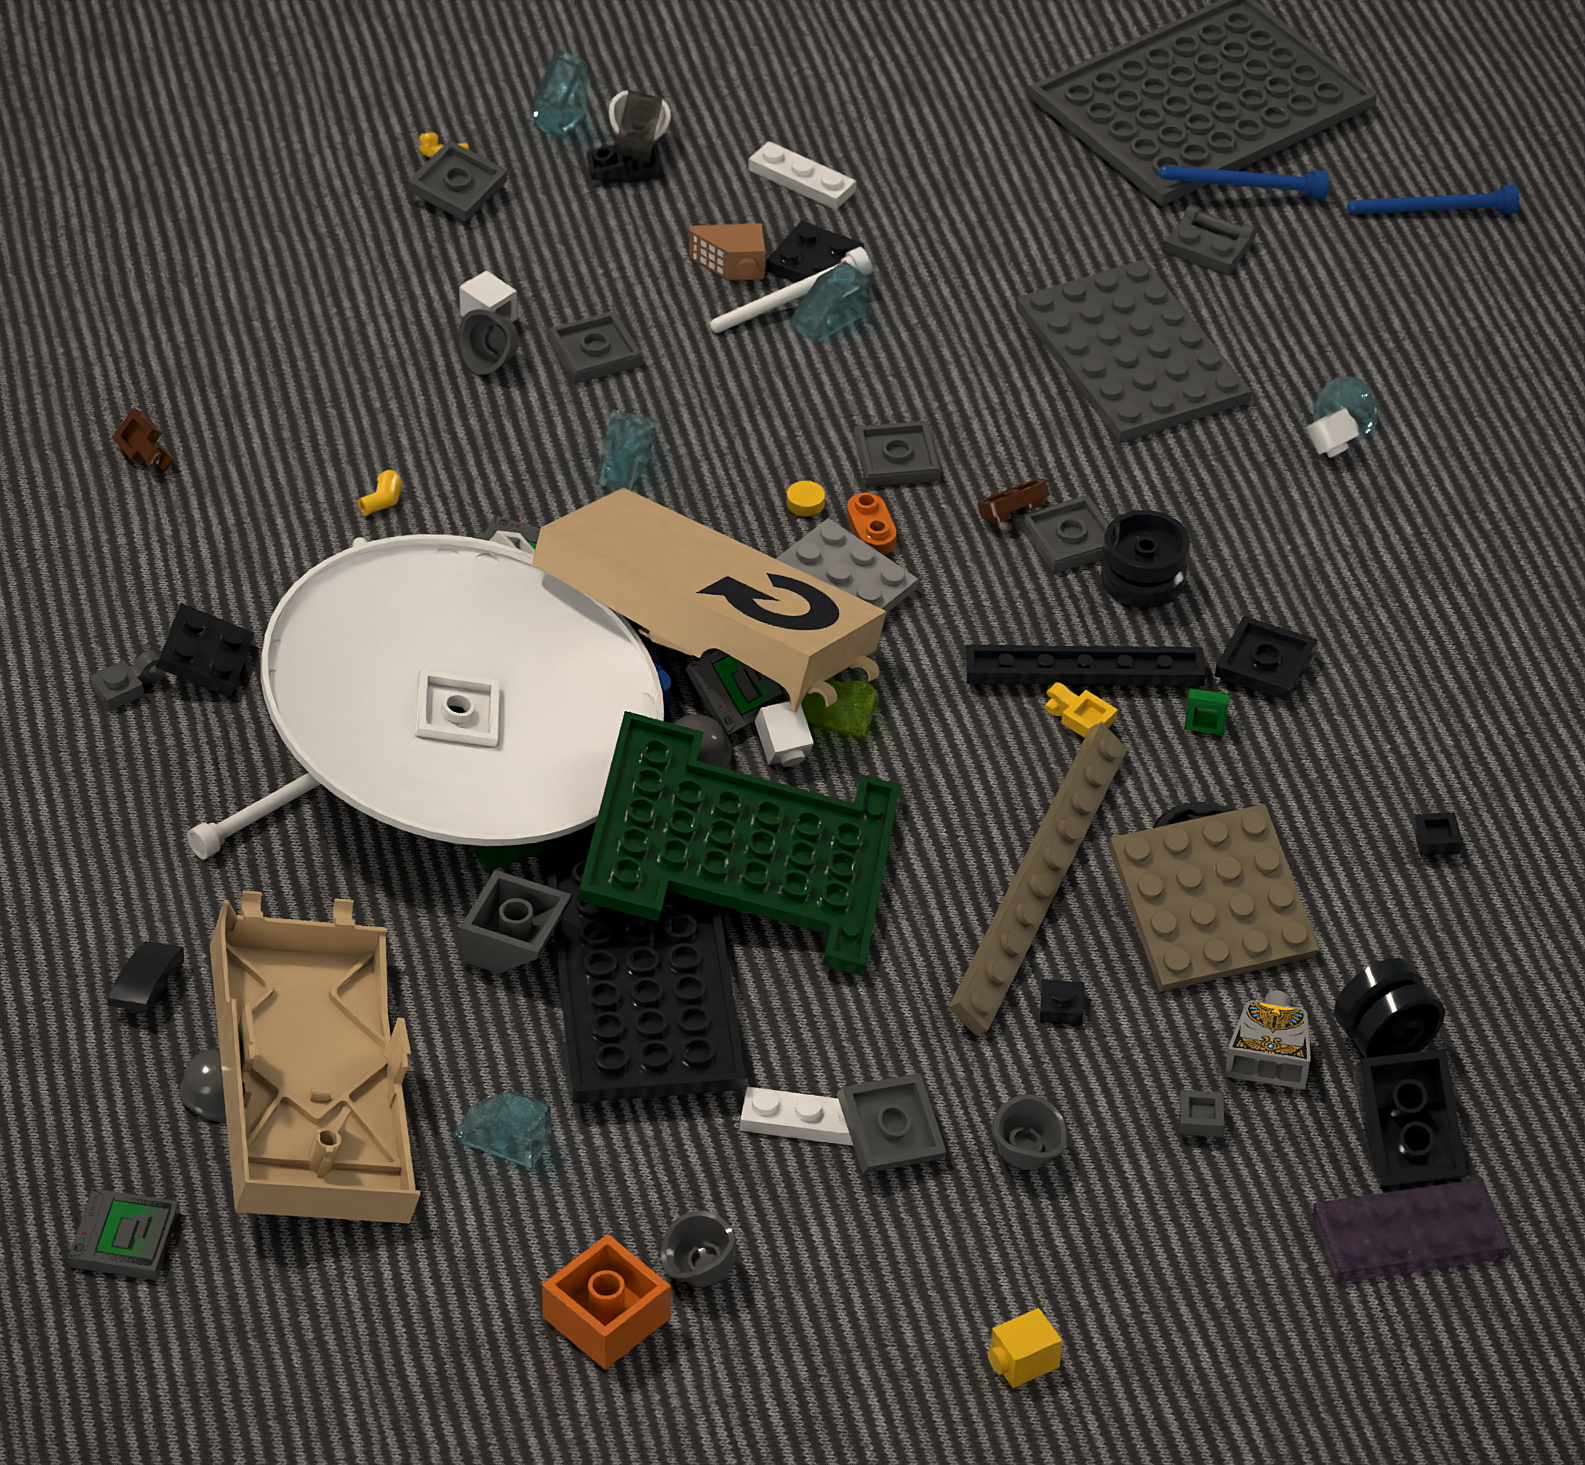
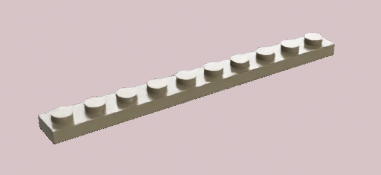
[948,722,1128,1036]

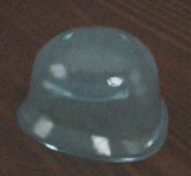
[1313,376,1378,435]

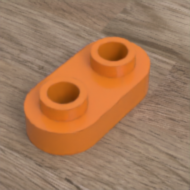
[847,492,896,555]

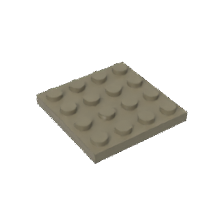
[1108,804,1320,992]

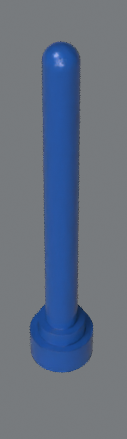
[1159,166,1329,200]
[1347,185,1519,214]

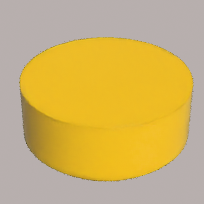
[787,481,825,517]

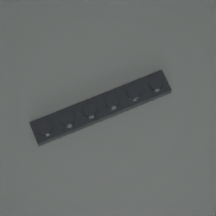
[965,645,1206,686]

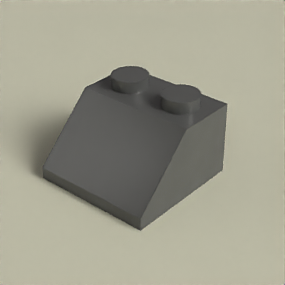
[460,870,572,974]

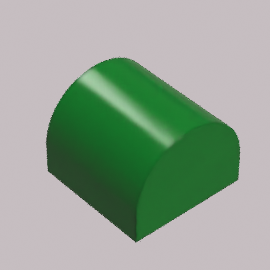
[1184,688,1230,736]

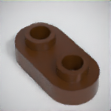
[977,479,1050,524]

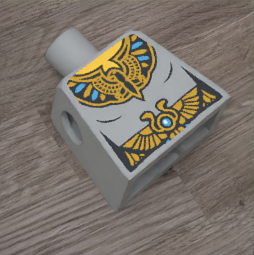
[1225,991,1311,1090]

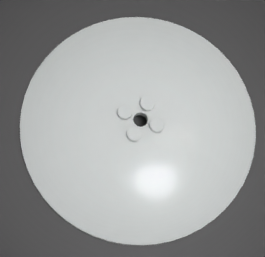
[260,534,664,846]

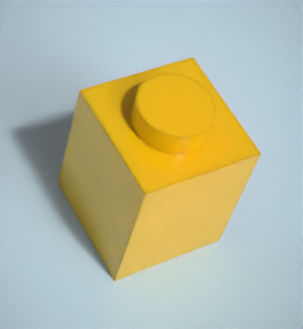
[988,1308,1062,1388]

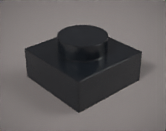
[1413,813,1462,855]
[1039,979,1084,1025]

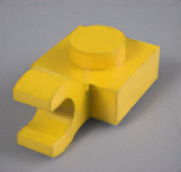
[1044,682,1118,738]

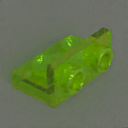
[801,676,880,740]

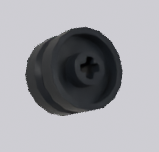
[1101,510,1190,608]
[1333,958,1446,1058]

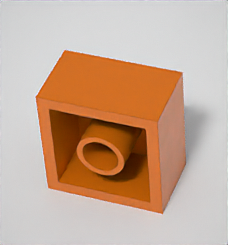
[542,1234,671,1370]

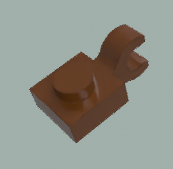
[112,408,175,471]

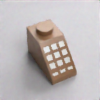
[689,223,765,281]

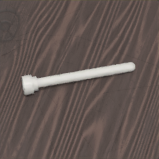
[710,247,872,333]
[187,772,321,859]

